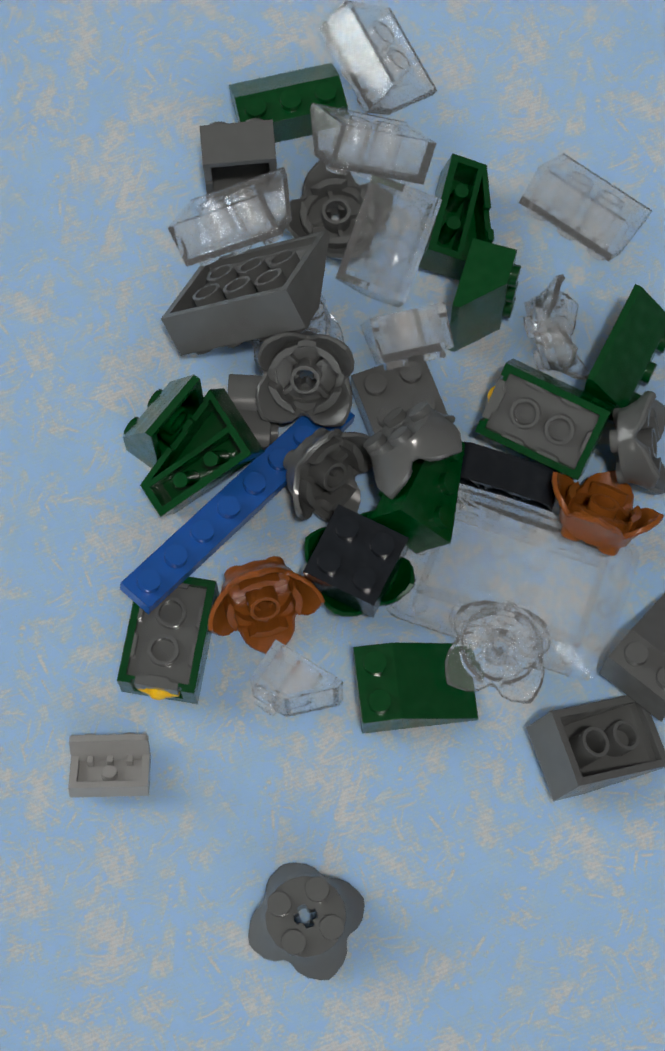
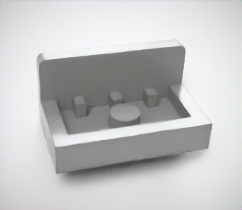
[68,733,151,798]

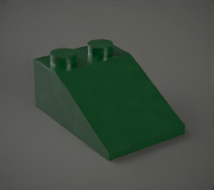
[123,375,204,469]
[353,643,479,734]

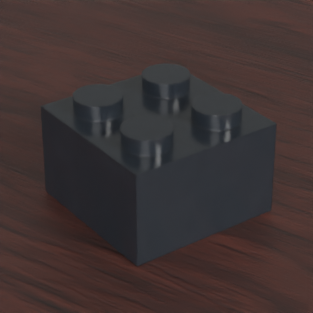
[303,504,409,618]

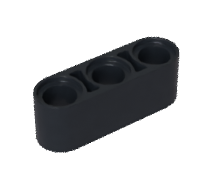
[459,442,560,513]

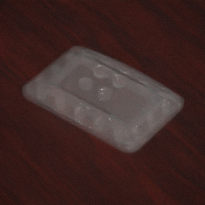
[385,483,640,682]

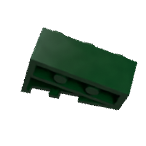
[417,153,495,281]
[140,388,265,517]
[367,442,465,553]

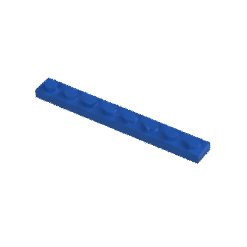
[120,412,355,614]

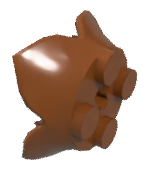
[551,470,664,556]
[208,556,325,657]

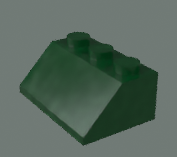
[229,63,348,143]
[448,238,521,352]
[584,284,665,421]

